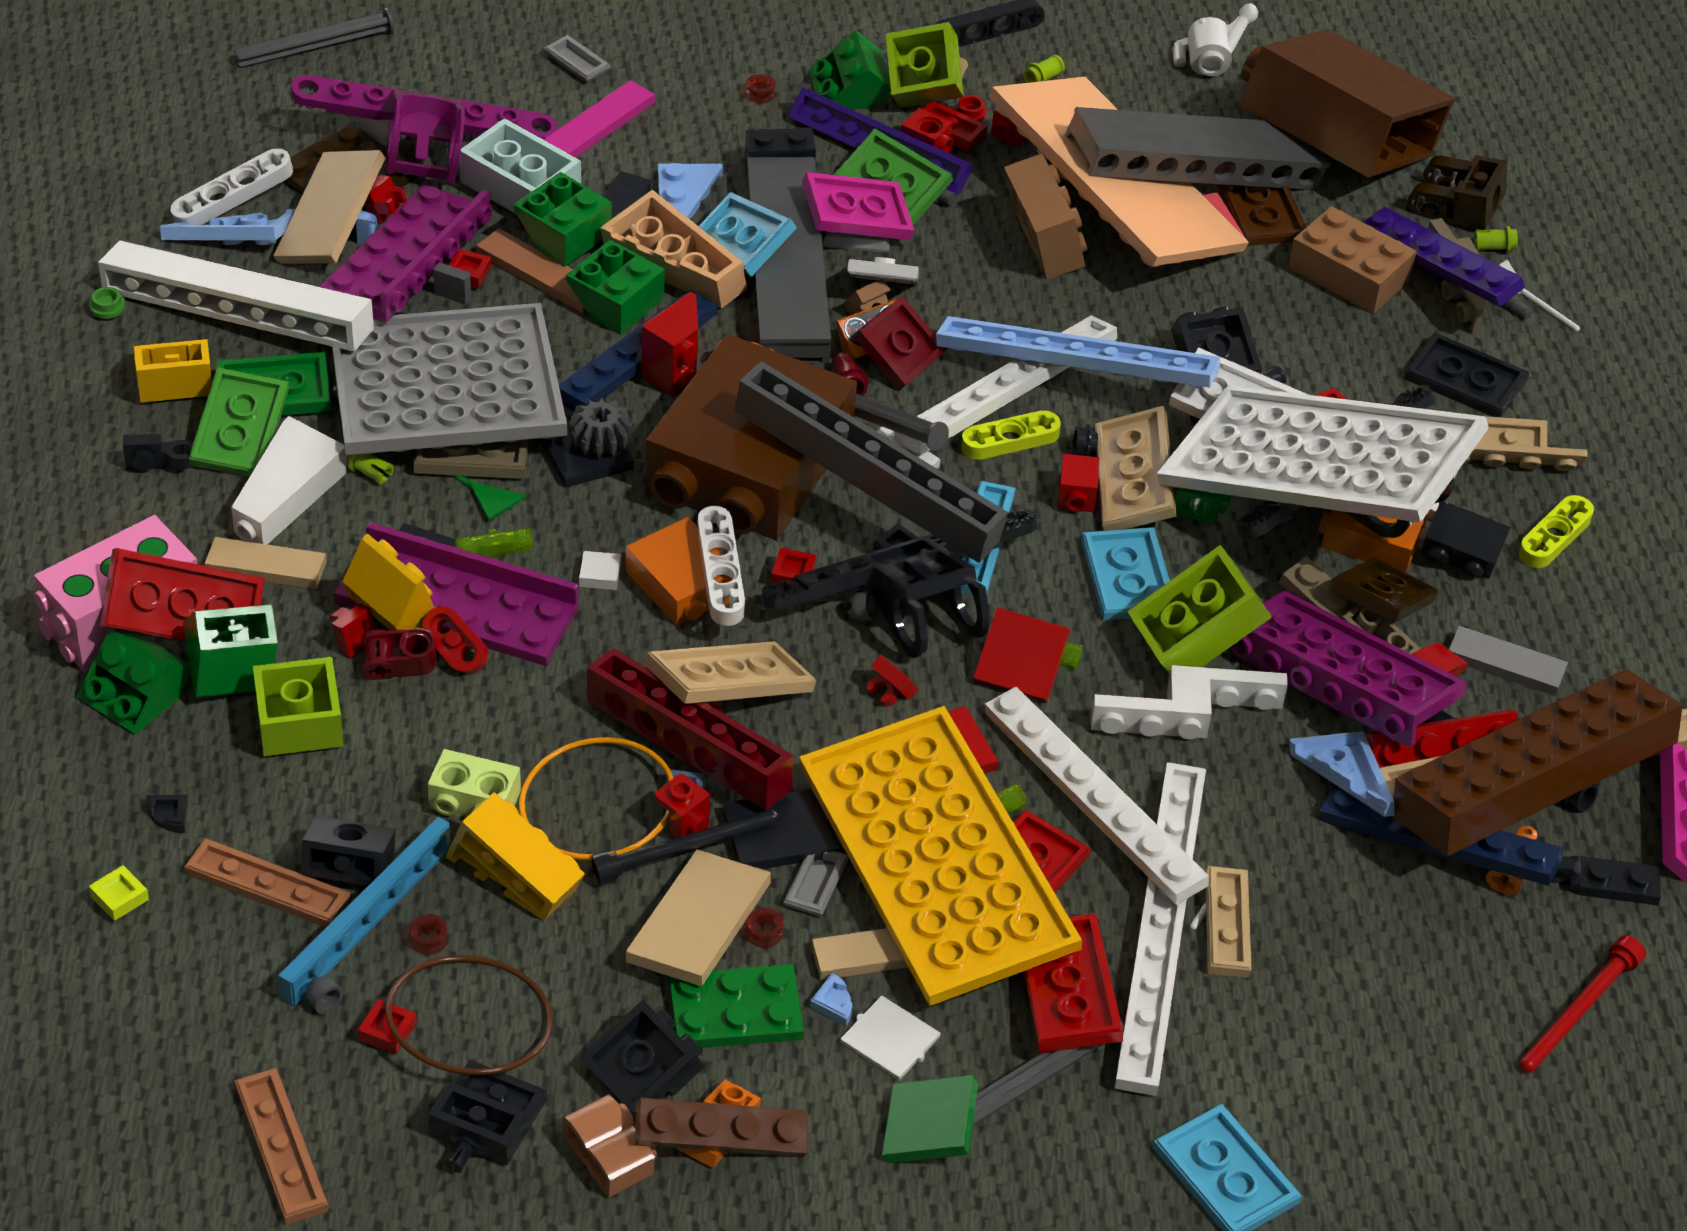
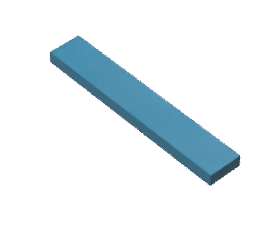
[278,817,451,1006]

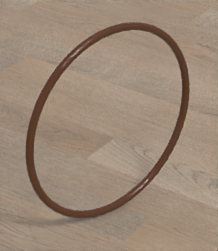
[385,955,553,1075]

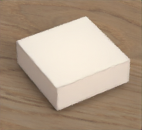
[579,551,621,590]

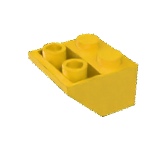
[134,339,212,403]
[342,534,434,630]

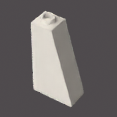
[231,416,349,544]

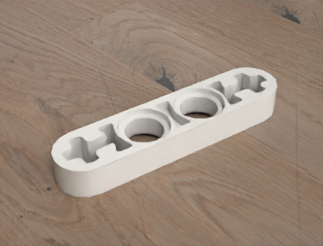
[171,149,293,225]
[697,506,745,626]

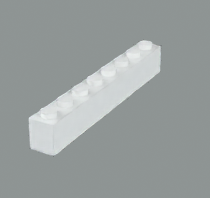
[98,241,374,352]

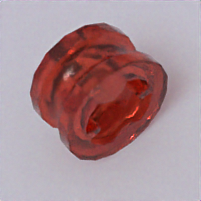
[746,74,776,104]
[747,908,784,948]
[410,914,448,955]

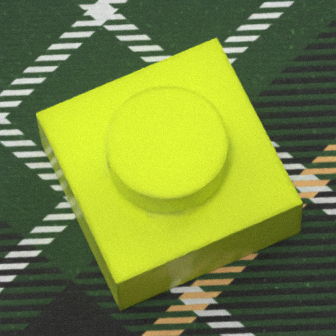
[89,865,149,921]

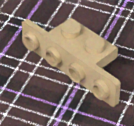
[1463,417,1587,471]

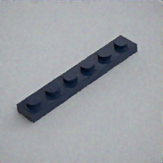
[559,290,718,409]
[1320,785,1563,886]

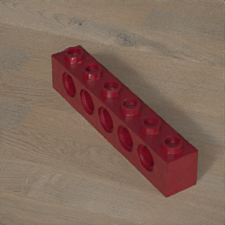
[587,648,793,811]

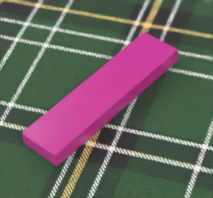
[543,80,655,158]

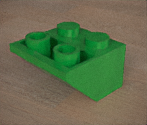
[809,30,891,110]
[514,172,612,267]
[566,240,665,335]
[183,605,277,698]
[77,628,191,734]

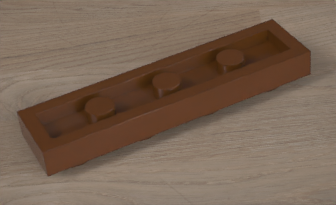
[635,1098,808,1157]

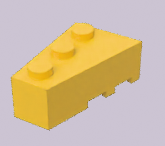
[445,792,585,921]

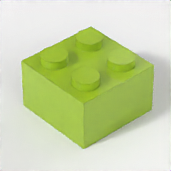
[885,22,964,108]
[253,657,344,756]

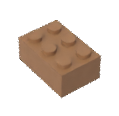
[1004,154,1087,279]
[1288,206,1417,314]

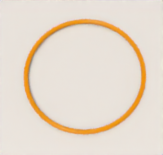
[519,737,674,860]

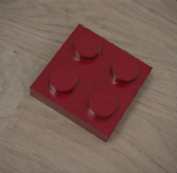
[853,296,947,391]

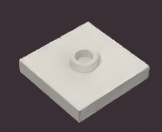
[848,257,919,284]

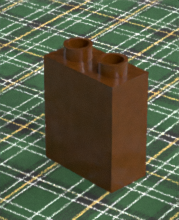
[1240,29,1455,177]
[645,334,857,541]

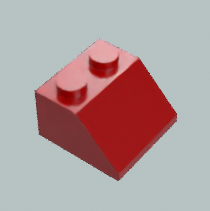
[641,292,698,397]

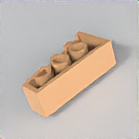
[600,190,747,308]

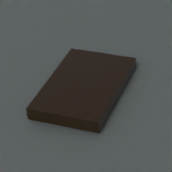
[1329,557,1438,623]

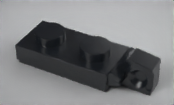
[1551,856,1661,906]

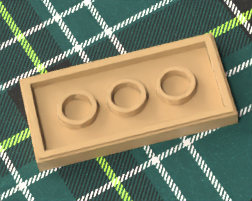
[273,150,385,264]
[1095,406,1177,531]
[644,641,816,704]
[626,850,771,987]

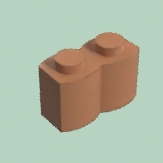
[563,1094,657,1197]

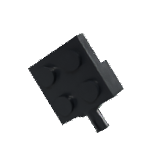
[428,1060,547,1173]

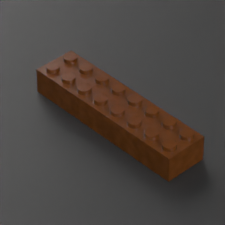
[1392,669,1683,857]

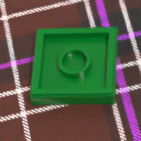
[882,1075,978,1163]

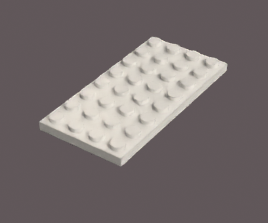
[1157,385,1489,522]

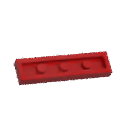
[1366,709,1518,768]

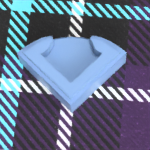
[356,211,377,244]
[810,973,852,1026]

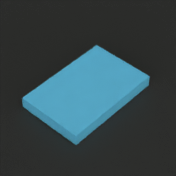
[699,192,797,277]
[1081,527,1170,621]
[1153,1104,1302,1231]

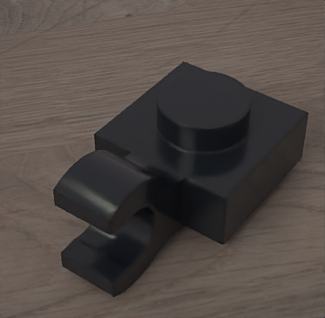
[123,434,190,471]

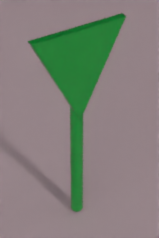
[451,475,527,521]

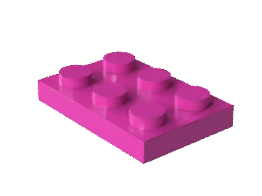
[802,172,915,240]

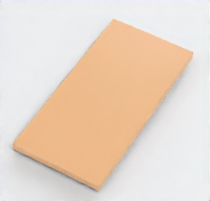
[988,77,1249,267]

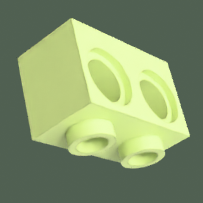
[428,749,521,817]

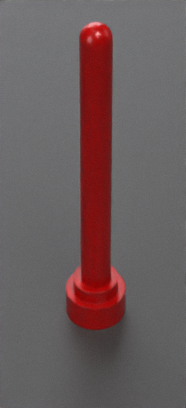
[1519,935,1646,1073]

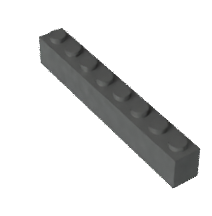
[734,361,1008,563]

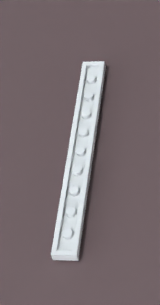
[1114,762,1206,1096]

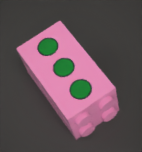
[33,515,198,672]

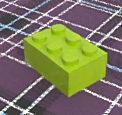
[1127,545,1272,674]

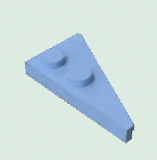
[658,163,723,219]
[160,209,296,245]
[1289,731,1394,817]

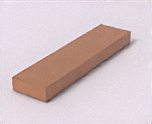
[476,228,586,313]
[184,838,351,928]
[234,1068,329,1225]

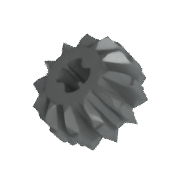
[569,398,632,458]

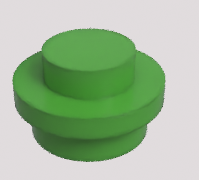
[89,287,125,319]

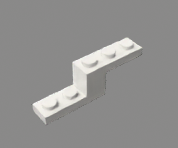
[1091,665,1288,739]

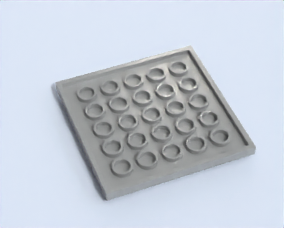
[332,303,567,455]

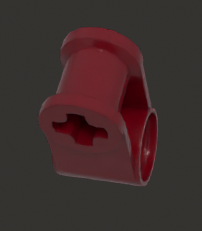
[361,627,437,680]

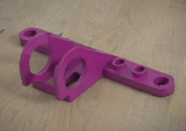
[290,75,558,184]

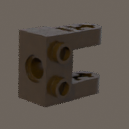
[1407,155,1507,230]

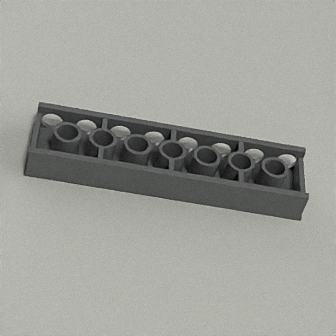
[1065,107,1330,190]
[746,157,831,363]

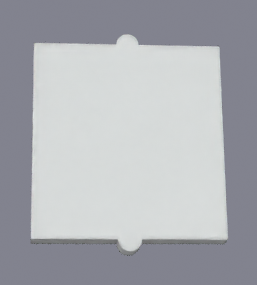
[840,995,941,1081]

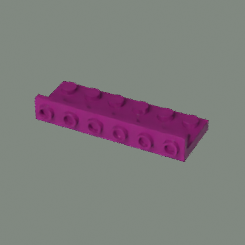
[319,185,492,323]
[334,522,579,666]
[1229,590,1467,747]

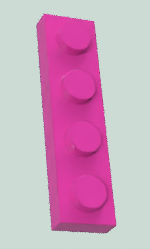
[1660,743,1687,882]

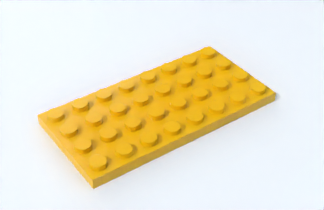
[799,706,1082,1006]

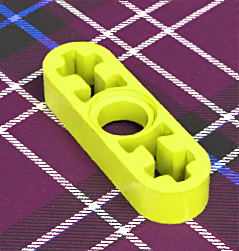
[961,411,1061,460]
[1519,495,1594,568]

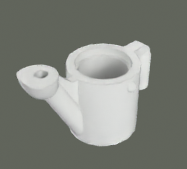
[1172,3,1258,76]

